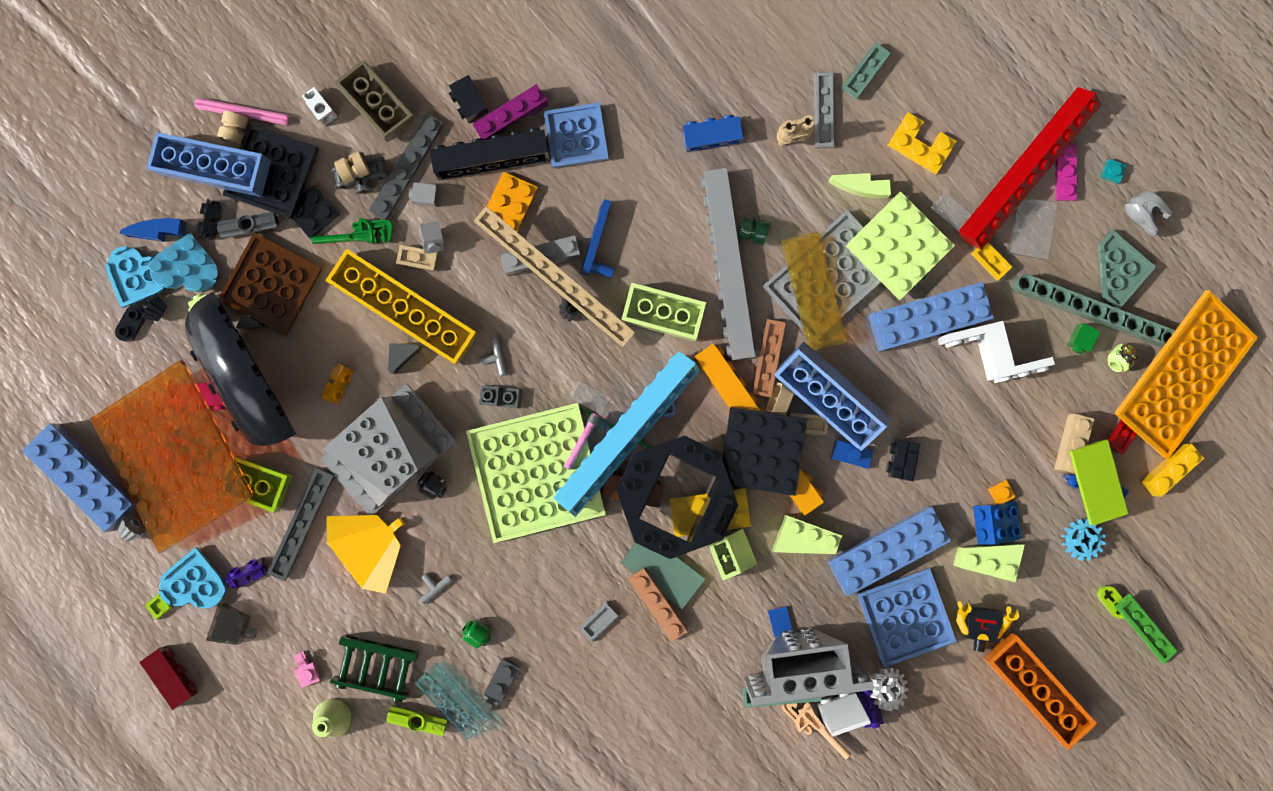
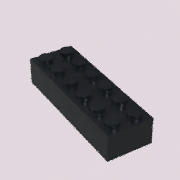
[429,128,550,181]

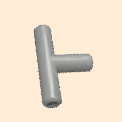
[480,338,507,376]
[419,573,453,604]

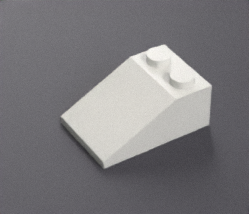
[817,692,870,736]

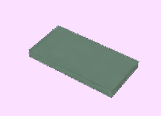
[621,543,705,610]

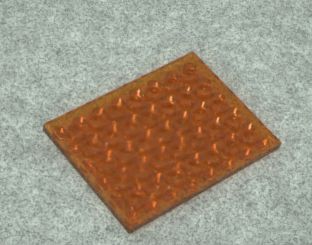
[90,360,254,553]

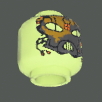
[1108,344,1138,372]

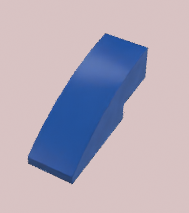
[120,218,187,242]

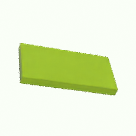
[1069,439,1128,526]

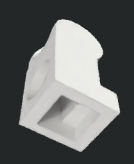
[302,87,338,127]

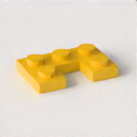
[887,112,957,175]

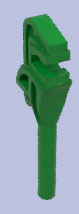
[311,218,393,245]

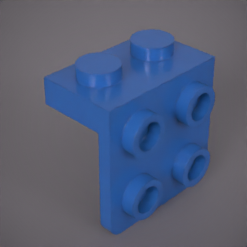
[973,502,1021,544]

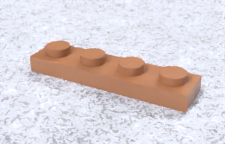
[752,319,786,398]
[628,567,688,642]

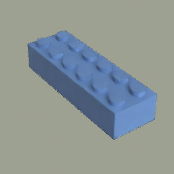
[146,132,272,197]
[868,282,994,352]
[774,341,890,451]
[22,423,140,532]
[826,506,951,596]

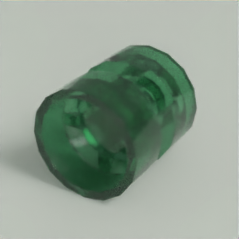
[738,214,771,246]

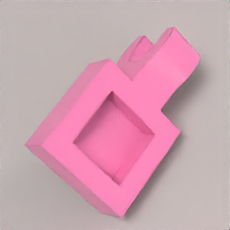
[294,651,321,688]

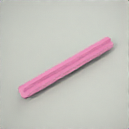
[195,98,289,125]

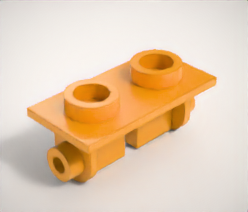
[322,363,354,405]

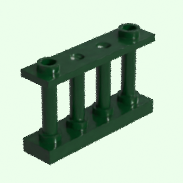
[330,635,419,702]

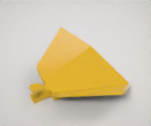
[327,515,405,593]

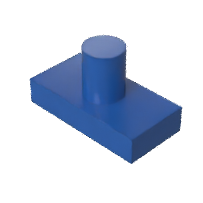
[831,440,873,469]

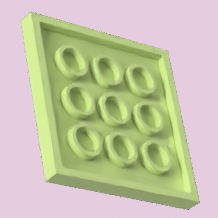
[846,192,955,300]

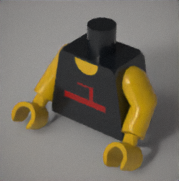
[956,601,1019,652]

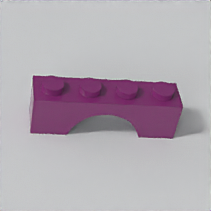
[472,84,549,140]

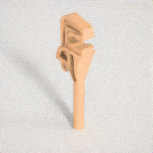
[782,703,851,759]

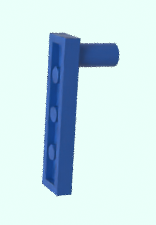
[580,199,614,278]

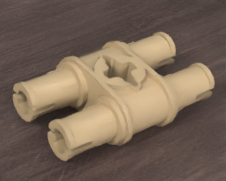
[777,115,815,146]

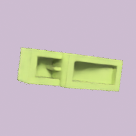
[829,173,891,199]

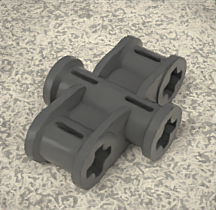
[331,152,389,194]

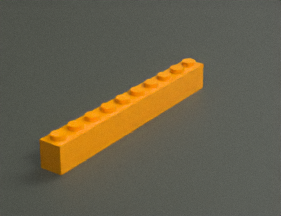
[694,343,824,515]

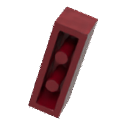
[139,646,198,710]

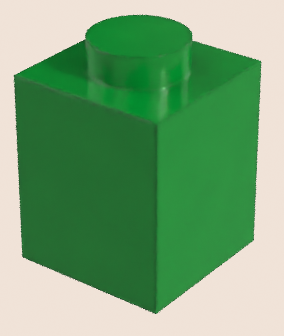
[1067,323,1100,355]

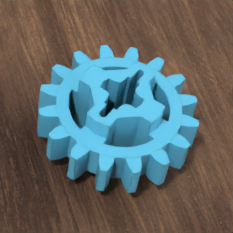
[1061,519,1106,561]

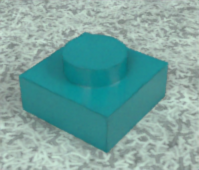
[1100,159,1127,184]

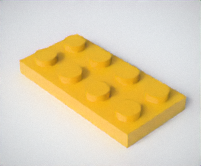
[669,488,751,537]

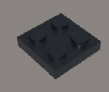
[293,185,340,239]

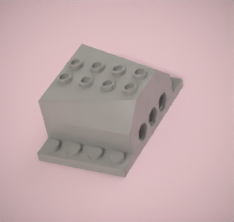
[321,384,457,515]
[744,627,874,706]

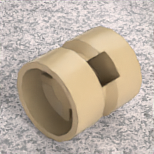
[217,111,249,145]
[334,151,370,185]

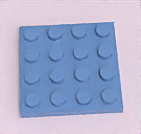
[856,568,957,668]

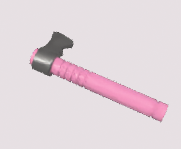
[564,413,609,470]

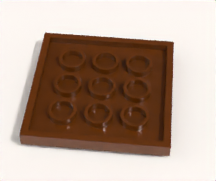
[218,233,323,336]

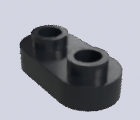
[115,306,145,342]

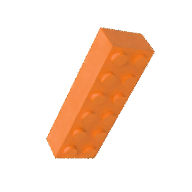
[982,632,1097,750]

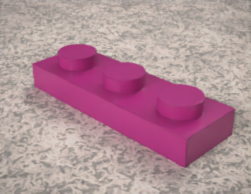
[1055,143,1077,201]

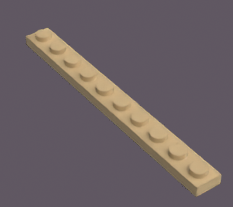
[474,206,635,347]

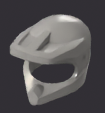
[1125,191,1173,237]

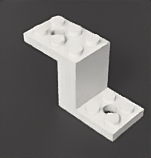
[938,321,1055,383]

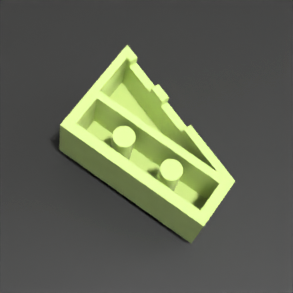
[772,515,842,554]
[953,543,1025,582]

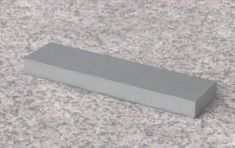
[814,72,835,149]

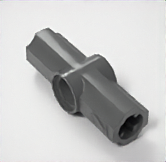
[217,212,279,239]

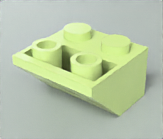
[708,528,757,580]

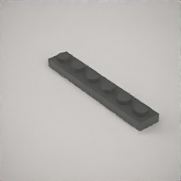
[369,113,444,220]
[267,468,334,581]

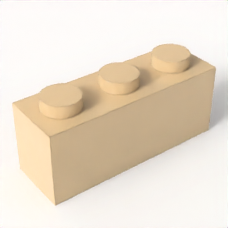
[1054,414,1094,475]

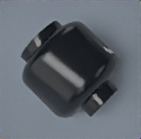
[417,471,447,500]

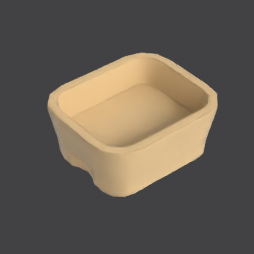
[765,382,794,415]

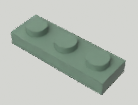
[841,42,891,100]

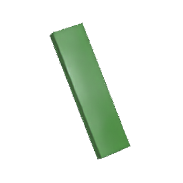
[1114,594,1178,664]

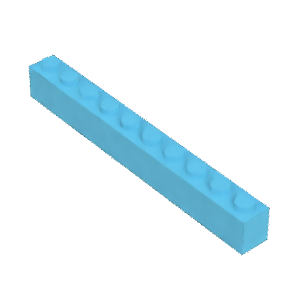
[553,351,700,517]

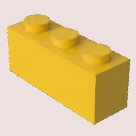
[1140,444,1204,497]

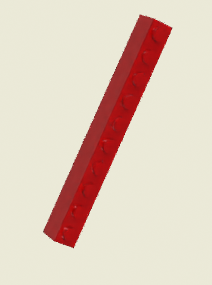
[958,87,1101,250]

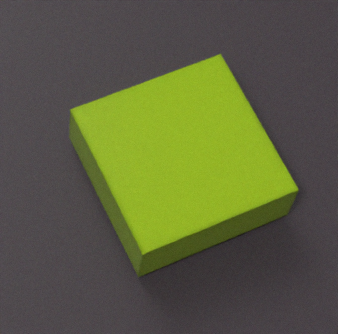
[145,594,174,620]

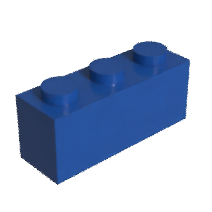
[682,115,743,152]

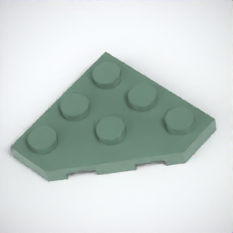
[1098,229,1156,309]

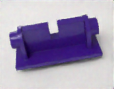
[226,557,268,589]
[856,690,884,729]

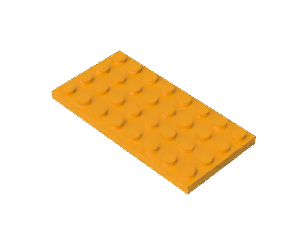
[1114,290,1258,459]

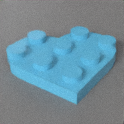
[149,233,218,293]
[105,246,166,308]
[158,547,227,609]

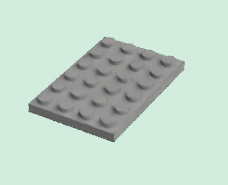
[762,210,881,343]

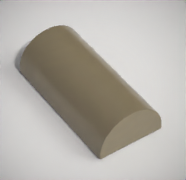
[334,60,414,141]

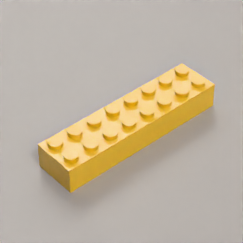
[325,248,478,366]

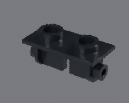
[196,199,221,240]

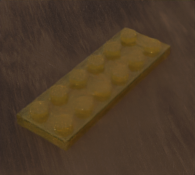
[781,231,847,351]

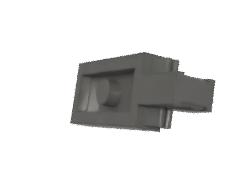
[482,658,519,714]

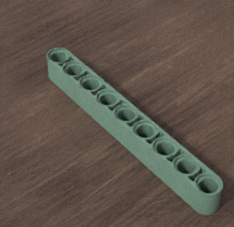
[1012,274,1175,348]

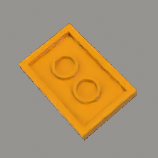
[487,172,538,232]

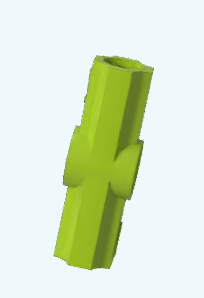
[387,705,448,736]

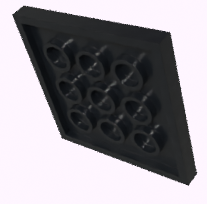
[222,124,319,220]
[722,406,808,496]

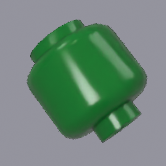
[461,619,491,649]

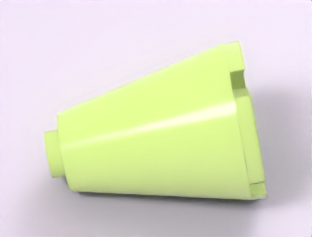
[312,699,352,738]

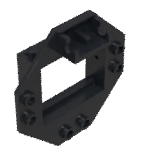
[616,436,739,559]

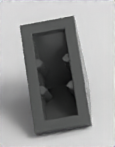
[388,343,422,374]

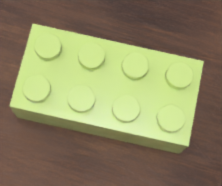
[622,283,706,342]

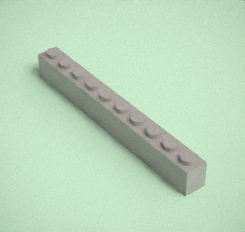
[700,168,755,361]

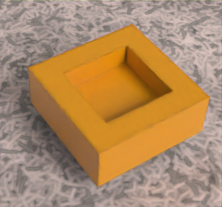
[988,480,1016,504]

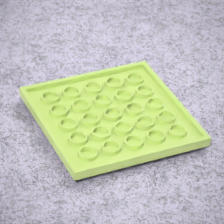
[466,403,606,543]

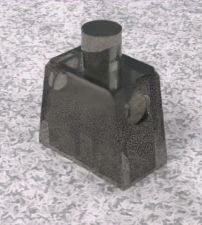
[206,603,258,645]

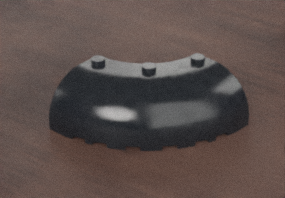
[185,292,296,446]

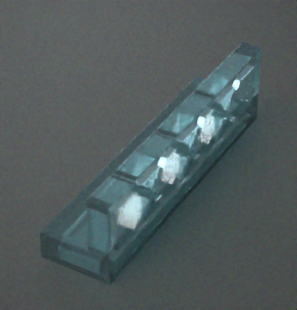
[415,662,489,740]

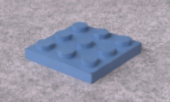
[543,102,609,168]

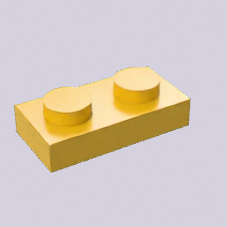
[971,243,1012,281]

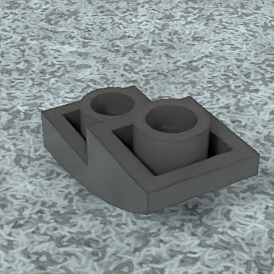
[479,385,522,408]

